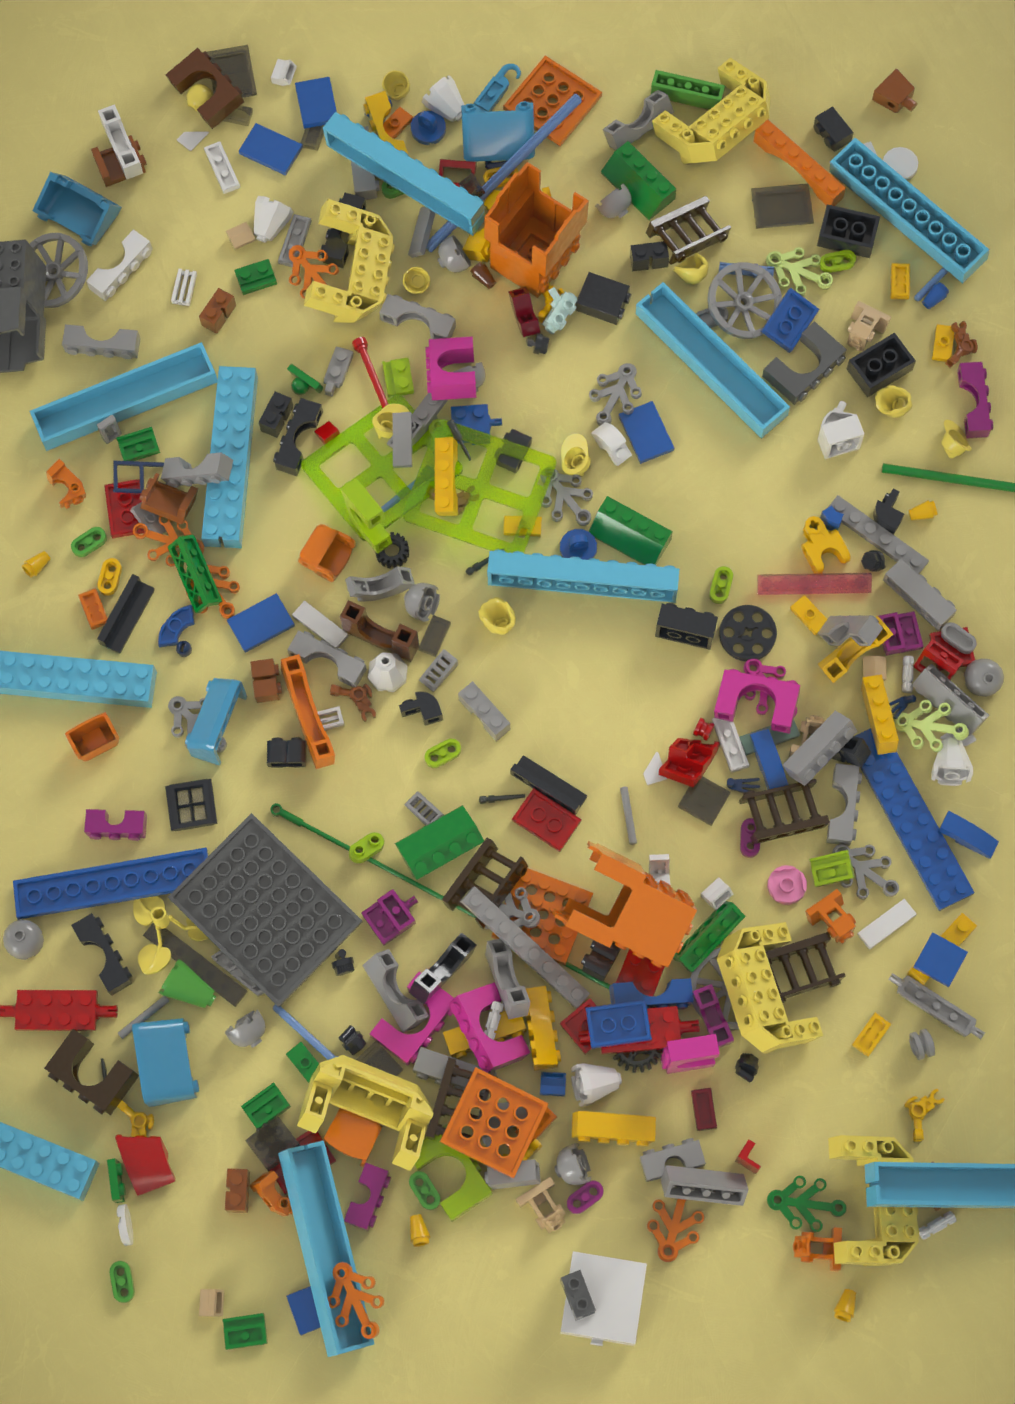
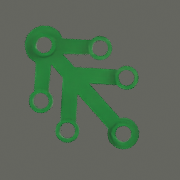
[767,1176,847,1232]

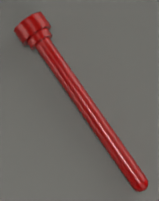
[352,337,389,408]

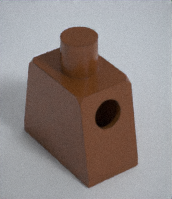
[872,69,918,113]

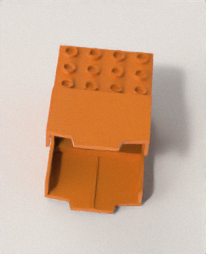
[484,162,589,298]
[553,841,697,968]

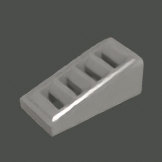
[419,649,458,692]
[404,791,444,826]

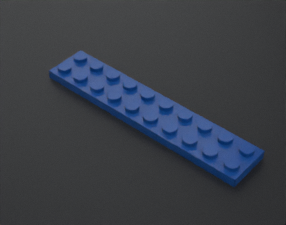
[855,728,975,911]
[13,847,208,920]

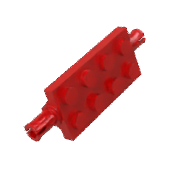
[0,990,118,1031]
[579,1006,700,1055]

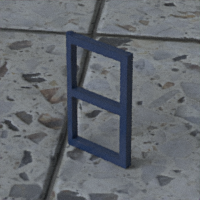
[113,460,167,493]

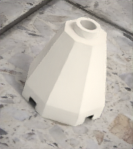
[422,75,464,122]
[254,196,294,243]
[368,652,408,692]
[931,736,973,786]
[571,1063,622,1107]

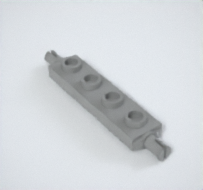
[888,973,985,1040]

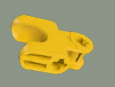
[801,516,851,576]

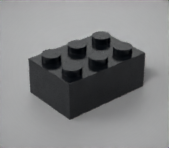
[817,204,880,258]
[847,333,916,398]
[655,603,718,650]

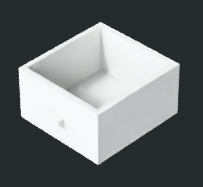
[560,1251,647,1346]

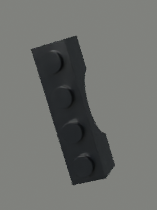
[320,192,366,268]
[273,398,323,476]
[71,913,133,996]
[409,933,477,1005]

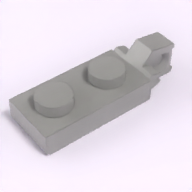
[323,346,354,397]

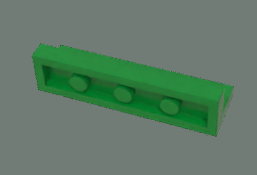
[168,535,223,613]
[673,901,746,973]

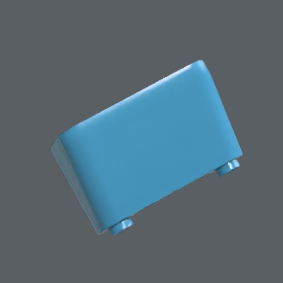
[461,101,535,162]
[32,172,122,246]
[132,1018,199,1107]

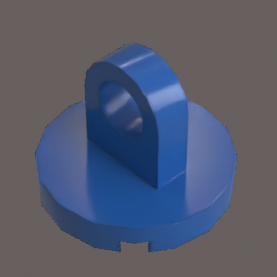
[411,111,446,145]
[560,529,597,560]

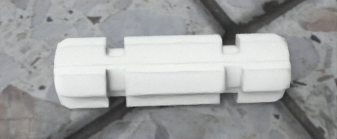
[902,656,914,693]
[484,1001,504,1040]
[919,1211,957,1240]

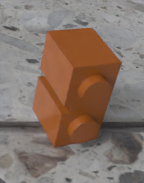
[199,288,236,334]
[250,658,282,703]
[225,1168,250,1213]

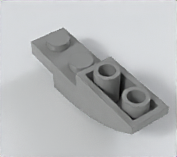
[387,393,448,449]

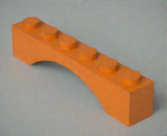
[754,120,846,206]
[281,654,335,769]

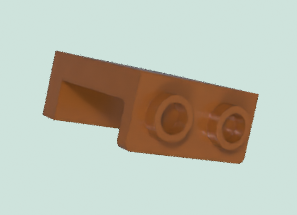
[91,135,147,187]
[139,473,198,524]

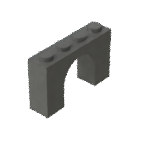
[762,321,847,405]

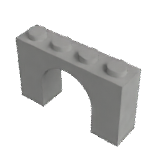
[482,1102,541,1190]

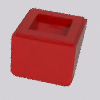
[314,421,340,446]

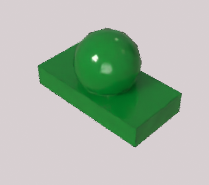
[287,364,323,395]

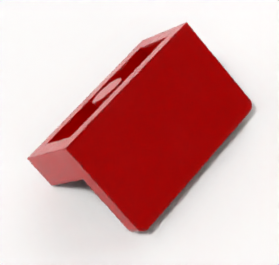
[735,1139,761,1174]

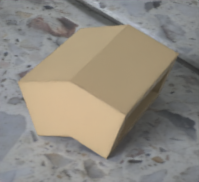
[226,222,255,250]
[863,656,886,682]
[199,1289,224,1317]

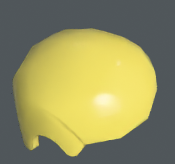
[382,70,410,100]
[186,84,213,111]
[402,267,430,295]

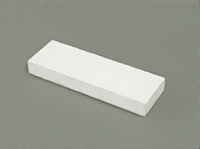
[204,141,240,194]
[292,601,348,649]
[712,718,749,773]
[857,899,917,950]

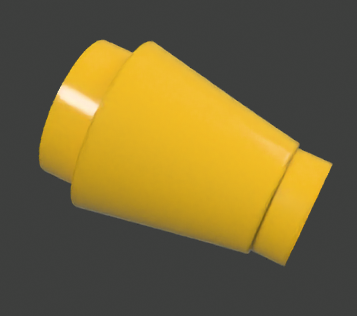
[908,500,938,521]
[22,551,51,578]
[410,1214,430,1247]
[834,1289,856,1322]

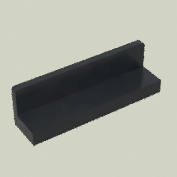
[97,574,155,653]
[510,756,587,815]

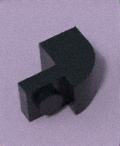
[873,488,904,535]
[399,692,443,726]

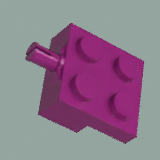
[878,611,924,656]
[361,889,418,946]

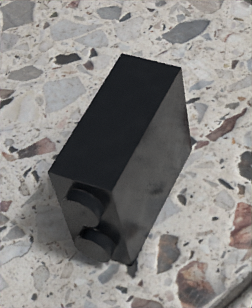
[576,272,632,325]

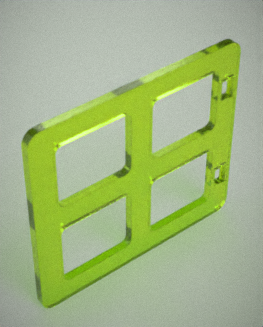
[301,395,463,541]
[403,419,557,553]

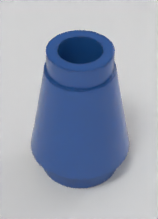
[922,282,949,309]

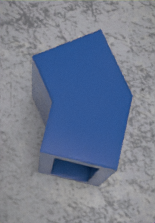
[820,506,844,531]
[540,1072,566,1097]

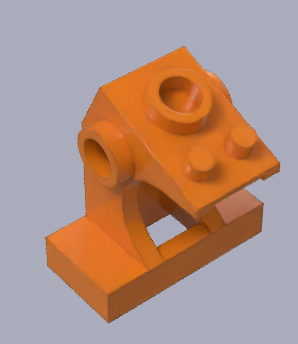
[46,459,86,509]
[805,889,856,944]
[249,1171,292,1216]
[793,1227,842,1271]

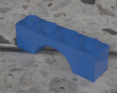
[609,978,694,1010]

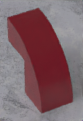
[508,287,541,338]

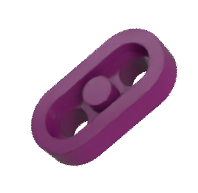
[740,818,760,858]
[567,1181,604,1214]

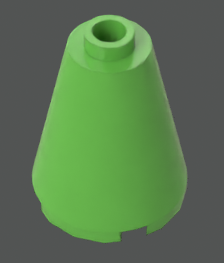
[158,959,216,1008]

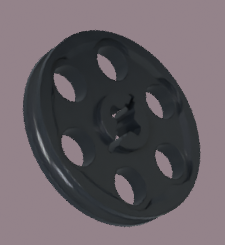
[719,605,777,661]

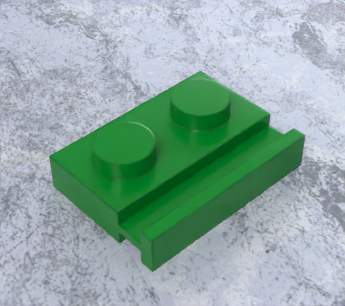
[234,259,277,295]
[117,427,160,461]
[241,1082,291,1131]
[107,1158,126,1203]
[223,1313,268,1350]

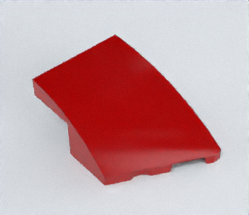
[658,738,720,787]
[115,1134,176,1196]

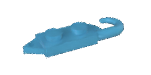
[474,64,521,112]

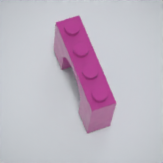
[425,336,477,400]
[714,669,800,734]
[370,971,454,1066]
[449,982,531,1073]
[661,1034,720,1074]

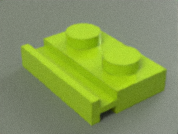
[382,358,414,398]
[809,850,855,887]

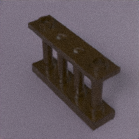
[645,196,731,265]
[739,779,830,845]
[442,837,528,929]
[766,932,845,1003]
[426,1057,498,1141]

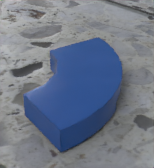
[158,605,195,648]

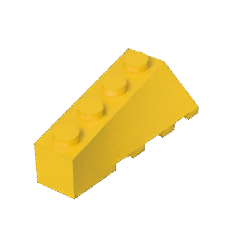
[526,986,561,1071]

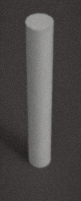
[620,787,637,845]
[118,996,169,1039]

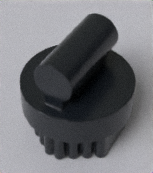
[526,333,550,354]
[861,550,886,572]
[331,949,355,976]
[339,1025,366,1055]
[735,1053,759,1083]

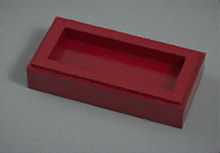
[691,1088,717,1131]

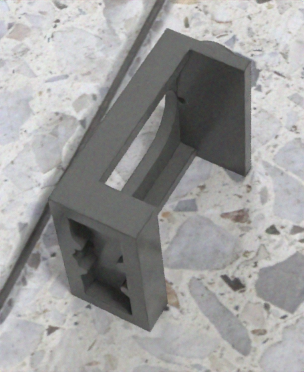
[560,1270,596,1321]

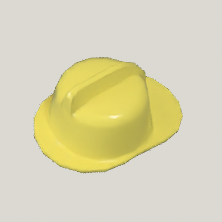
[372,403,410,439]
[941,420,972,458]
[561,434,591,476]

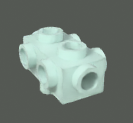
[542,287,577,334]

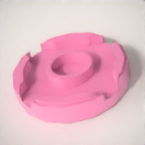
[767,865,807,905]

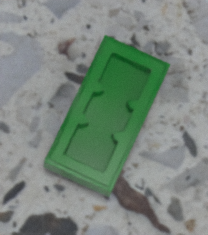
[286,1042,319,1083]

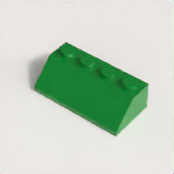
[601,141,676,220]
[589,496,673,565]
[395,805,484,880]

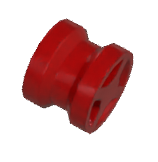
[693,718,715,741]

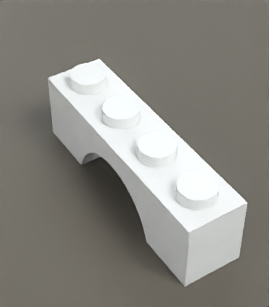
[98,104,143,180]
[86,229,152,301]

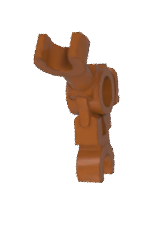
[945,321,978,368]
[330,683,376,722]

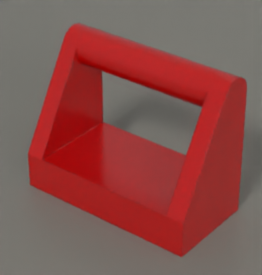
[439,159,477,189]
[913,639,964,680]

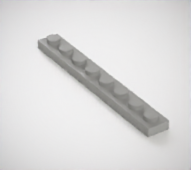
[460,886,590,1009]

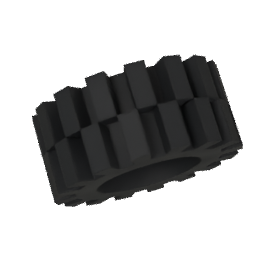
[375,532,409,569]

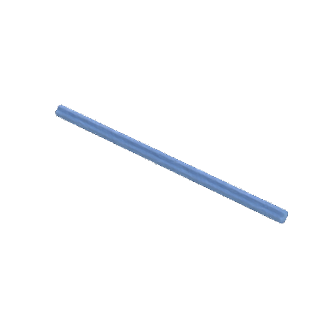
[426,94,582,252]

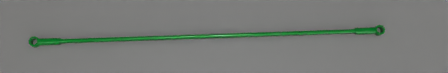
[270,803,611,992]

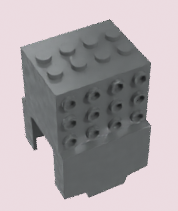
[0,239,46,373]

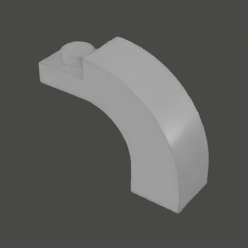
[345,566,415,602]

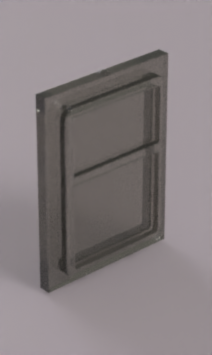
[207,45,257,98]
[751,183,814,229]

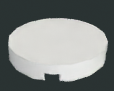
[883,147,918,180]
[117,1204,133,1246]

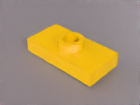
[890,263,910,300]
[932,324,954,362]
[504,516,542,537]
[790,595,827,636]
[852,1012,891,1057]

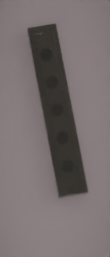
[143,922,247,1007]

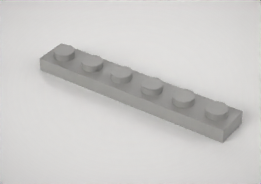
[828,495,929,575]

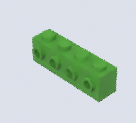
[651,70,725,110]

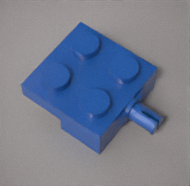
[451,404,502,445]

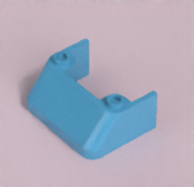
[185,678,247,766]

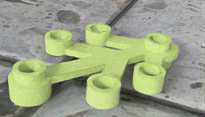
[766,247,833,296]
[894,700,969,752]

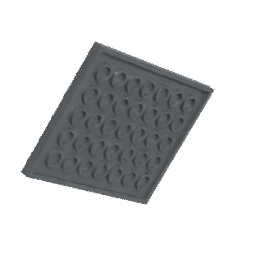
[168,813,363,1007]

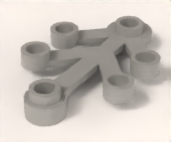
[589,363,642,426]
[541,467,593,526]
[168,696,227,753]
[832,844,899,900]
[485,885,540,929]

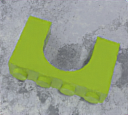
[341,478,392,554]
[415,1124,492,1222]

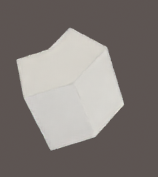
[271,59,297,86]
[700,877,733,910]

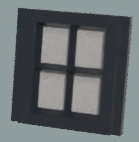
[165,779,218,831]

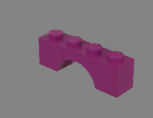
[957,362,993,438]

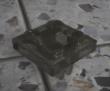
[245,1116,300,1172]

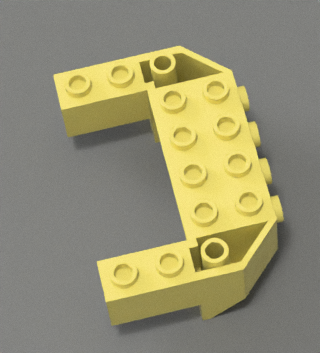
[652,58,770,164]
[304,199,394,323]
[717,922,823,1054]
[297,1055,433,1171]
[828,1135,919,1266]

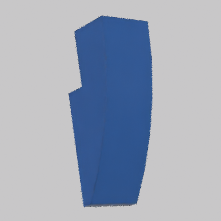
[750,728,788,790]
[938,811,999,859]

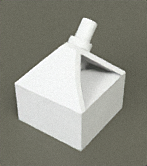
[817,401,864,459]

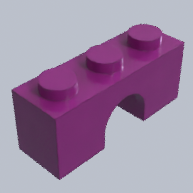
[84,809,147,841]
[693,984,734,1048]
[344,1163,391,1231]

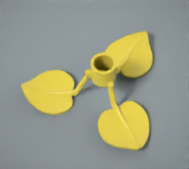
[133,896,208,975]

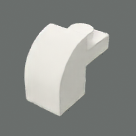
[591,422,632,466]
[649,854,671,885]

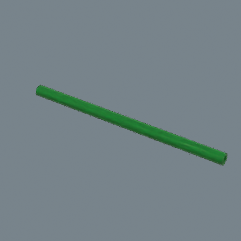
[882,463,1015,492]

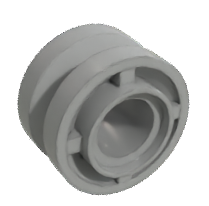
[909,1029,935,1060]

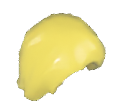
[673,253,709,285]
[874,385,912,418]
[478,597,516,635]

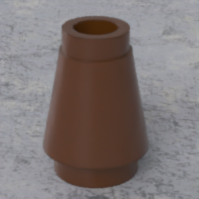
[470,262,496,289]

